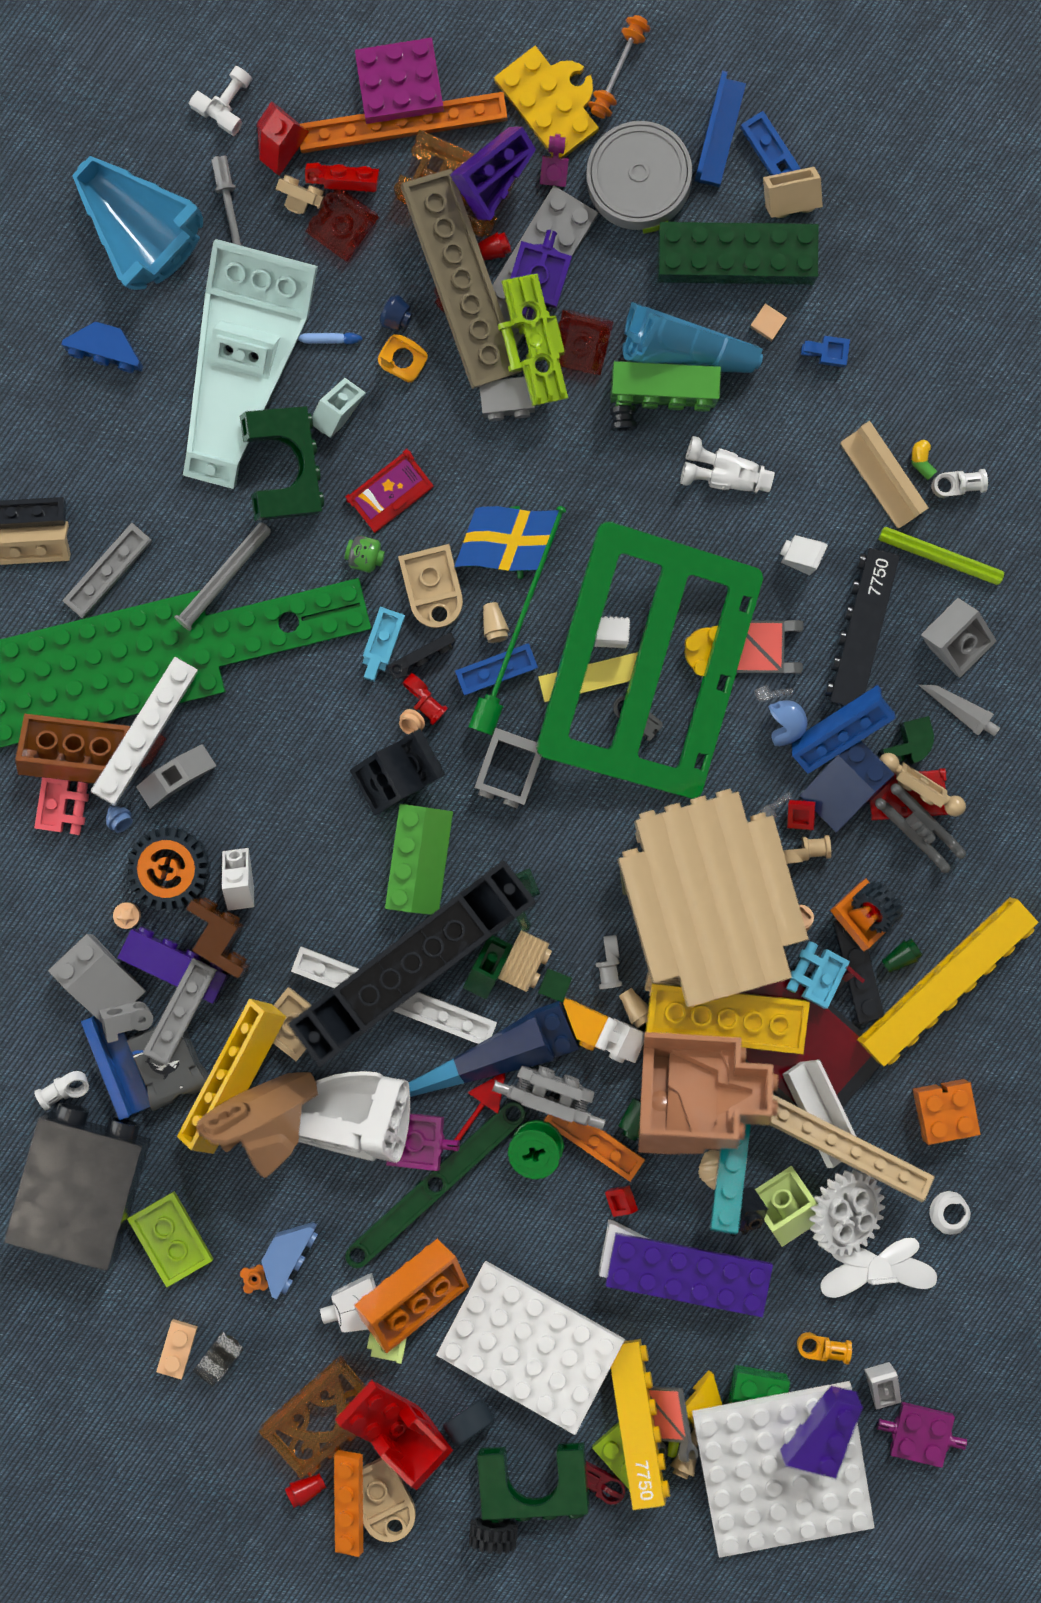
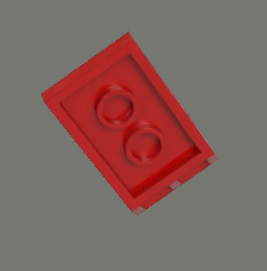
[335,1380,453,1490]

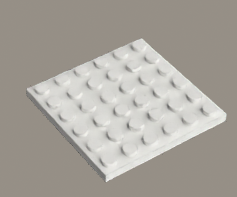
[692,1381,874,1558]

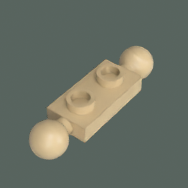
[879,753,966,817]

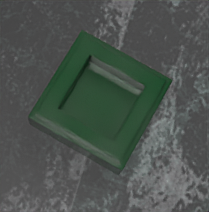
[538,968,572,1003]

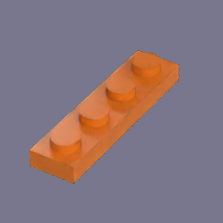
[543,1114,645,1182]
[334,1450,363,1557]

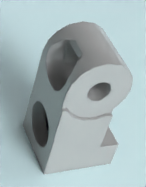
[99,1002,153,1043]

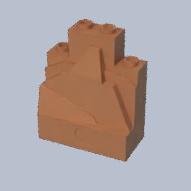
[639,1032,778,1154]

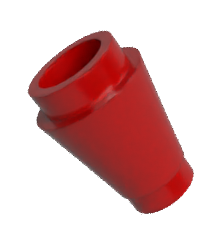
[478,232,511,261]
[285,1473,326,1508]

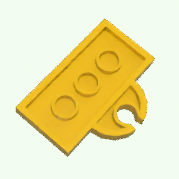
[494,46,599,158]

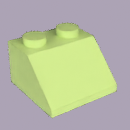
[755,1165,818,1247]

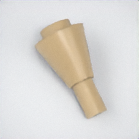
[670,1428,698,1479]

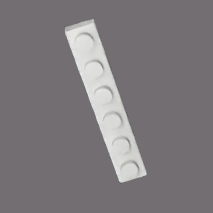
[91,657,198,806]

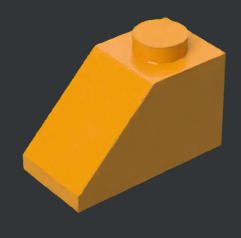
[563,997,613,1051]

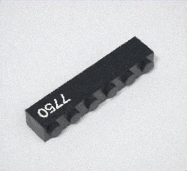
[825,548,900,707]

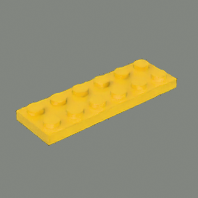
[646,983,810,1054]

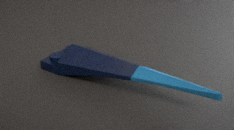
[408,1001,579,1097]

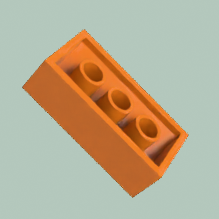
[354,1239,469,1354]

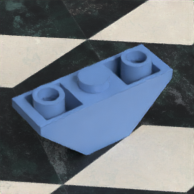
[261,1222,318,1300]

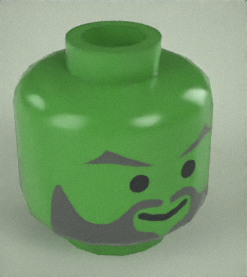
[345,535,385,573]

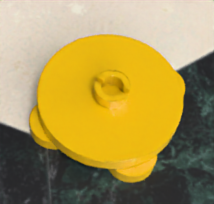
[684,626,718,676]

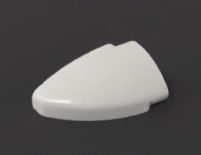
[299,1071,410,1163]

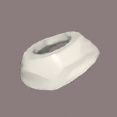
[929,1191,971,1235]

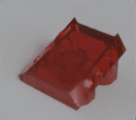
[305,189,379,262]
[558,310,613,375]

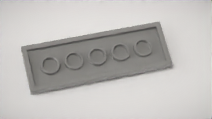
[492,186,598,347]

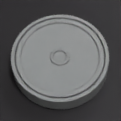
[587,121,692,230]

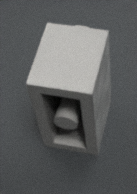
[480,377,535,421]

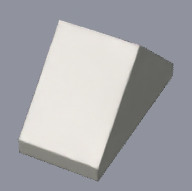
[864,1362,901,1410]

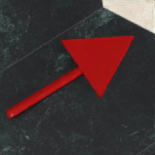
[454,1073,506,1141]

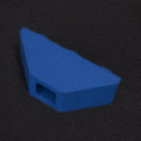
[61,322,143,373]

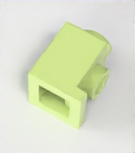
[367,1333,407,1364]

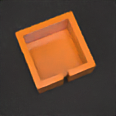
[913,1079,981,1145]

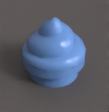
[106,806,133,833]

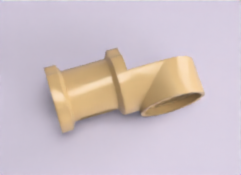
[783,835,831,864]

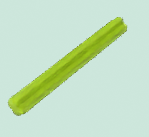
[879,527,1004,585]

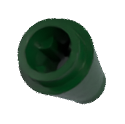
[882,938,923,973]

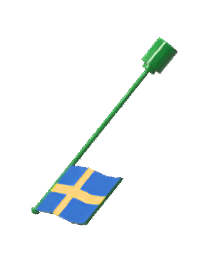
[454,506,566,736]

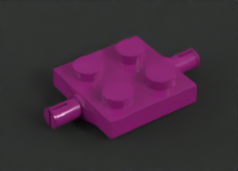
[387,1113,460,1171]
[877,1402,967,1468]

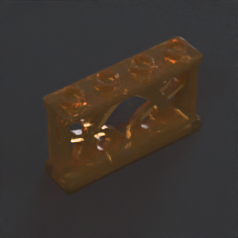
[258,1355,366,1479]

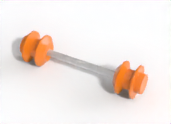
[588,15,650,118]

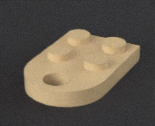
[398,544,463,628]
[363,1458,416,1542]

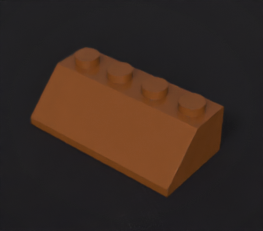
[15,714,131,783]

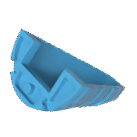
[72,156,203,290]
[622,302,763,373]

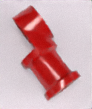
[402,673,448,725]

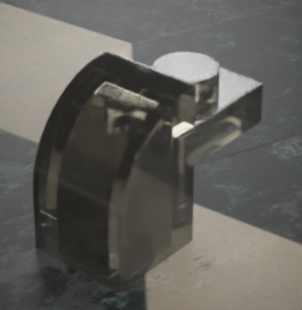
[192,1331,243,1387]

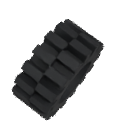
[469,1517,518,1554]

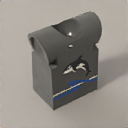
[127,1026,209,1111]

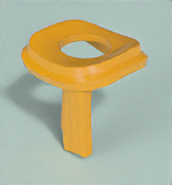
[378,334,428,383]

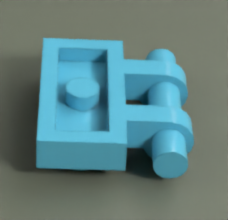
[786,941,850,1009]

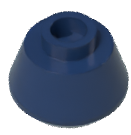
[379,295,413,330]

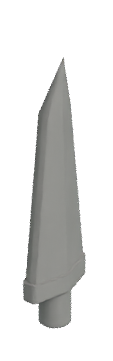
[919,685,1000,736]

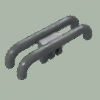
[875,783,966,873]

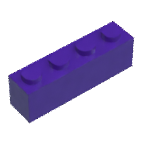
[118,926,230,1004]

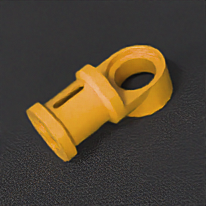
[797,1332,852,1365]

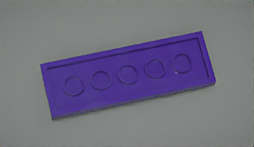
[605,1232,773,1317]

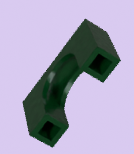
[240,406,324,521]
[477,1442,590,1523]

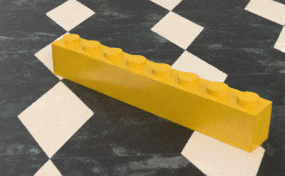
[857,897,1039,1066]

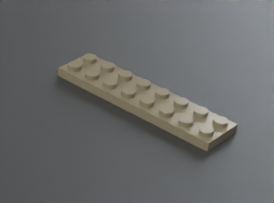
[400,169,522,389]

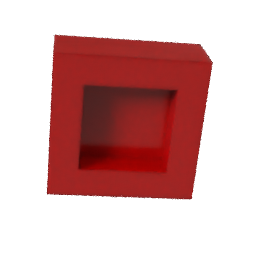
[787,800,816,830]
[605,1185,638,1217]

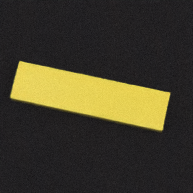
[538,652,638,703]

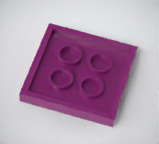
[355,37,444,124]

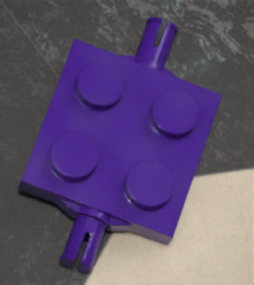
[510,230,572,319]

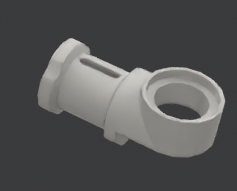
[595,935,623,989]

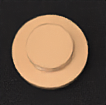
[399,709,425,734]

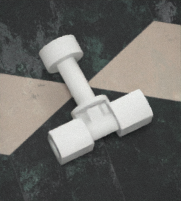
[189,66,252,136]

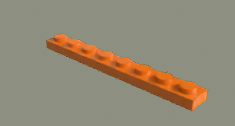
[300,92,508,153]

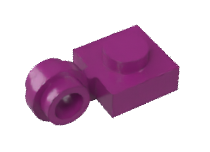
[540,133,569,187]

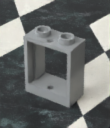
[475,728,541,808]

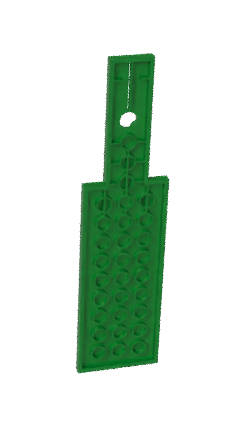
[0,578,372,748]

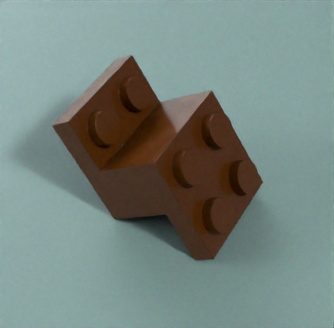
[186,897,250,978]

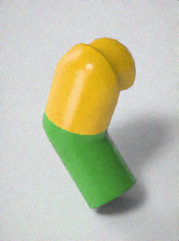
[911,440,937,480]

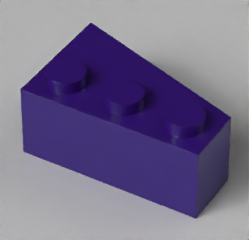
[450,127,536,220]
[780,1385,863,1479]

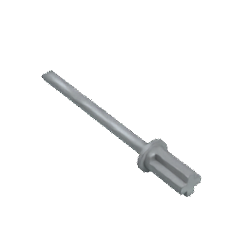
[212,156,241,246]

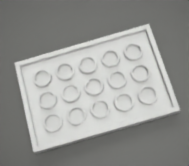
[436,1261,625,1435]

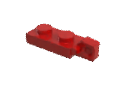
[305,163,379,192]

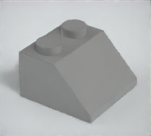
[921,598,996,678]

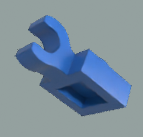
[801,336,850,367]

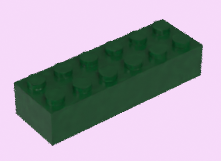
[657,222,819,285]

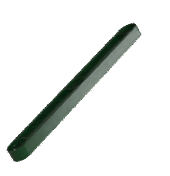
[345,1101,525,1268]

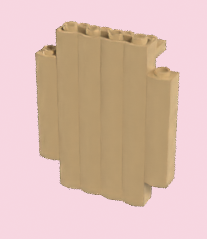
[617,789,808,1007]

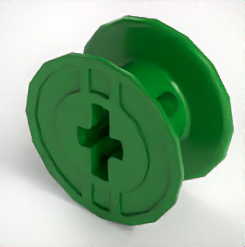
[508,1120,564,1179]

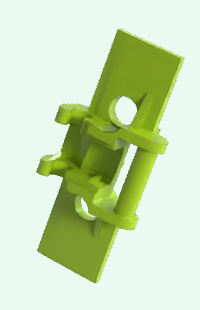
[498,273,568,406]

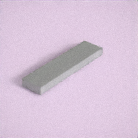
[62,523,153,619]
[142,958,217,1066]

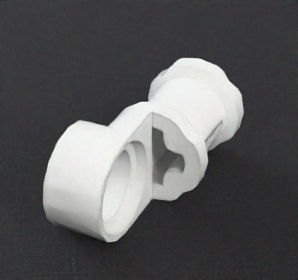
[931,469,988,498]
[34,1071,89,1111]

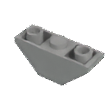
[136,744,217,809]

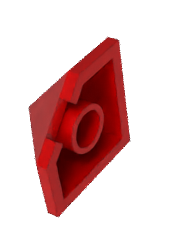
[257,101,309,176]

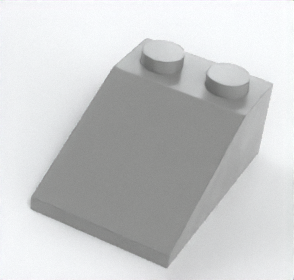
[48,934,146,1022]

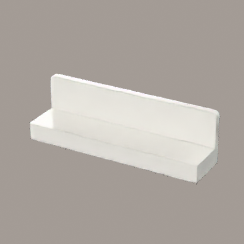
[782,1060,856,1168]

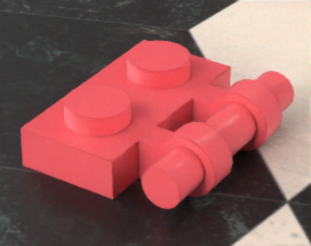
[34,777,89,835]

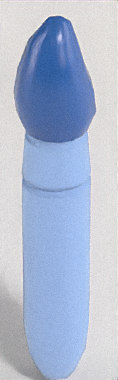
[298,332,362,344]

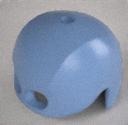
[768,700,807,747]

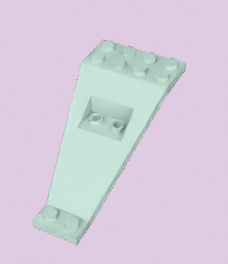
[183,239,318,489]

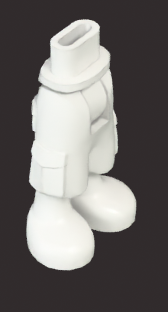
[680,436,775,493]

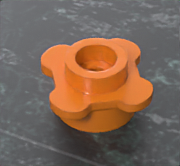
[240,1264,269,1294]

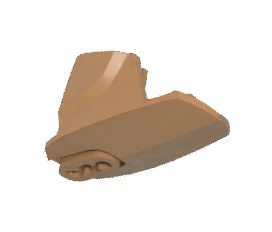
[197,1072,318,1178]

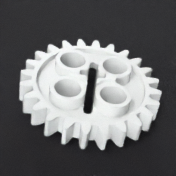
[809,1170,885,1256]

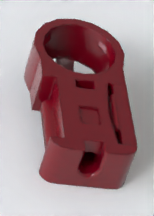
[586,1461,625,1505]

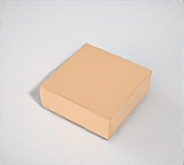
[750,304,787,342]

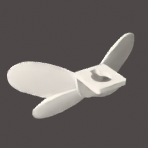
[821,1238,937,1298]

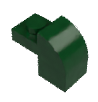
[879,716,934,764]

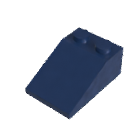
[800,741,895,833]

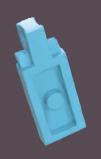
[362,607,405,682]

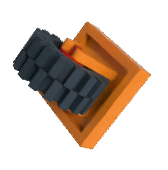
[830,879,903,951]

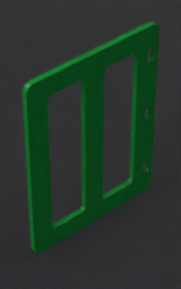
[537,522,763,799]

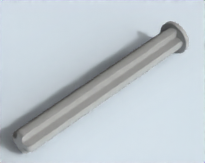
[174,522,271,631]

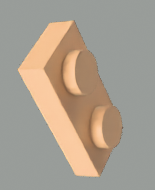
[156,1319,198,1380]

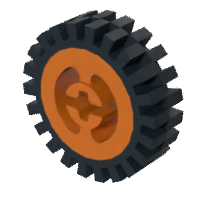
[125,828,211,910]

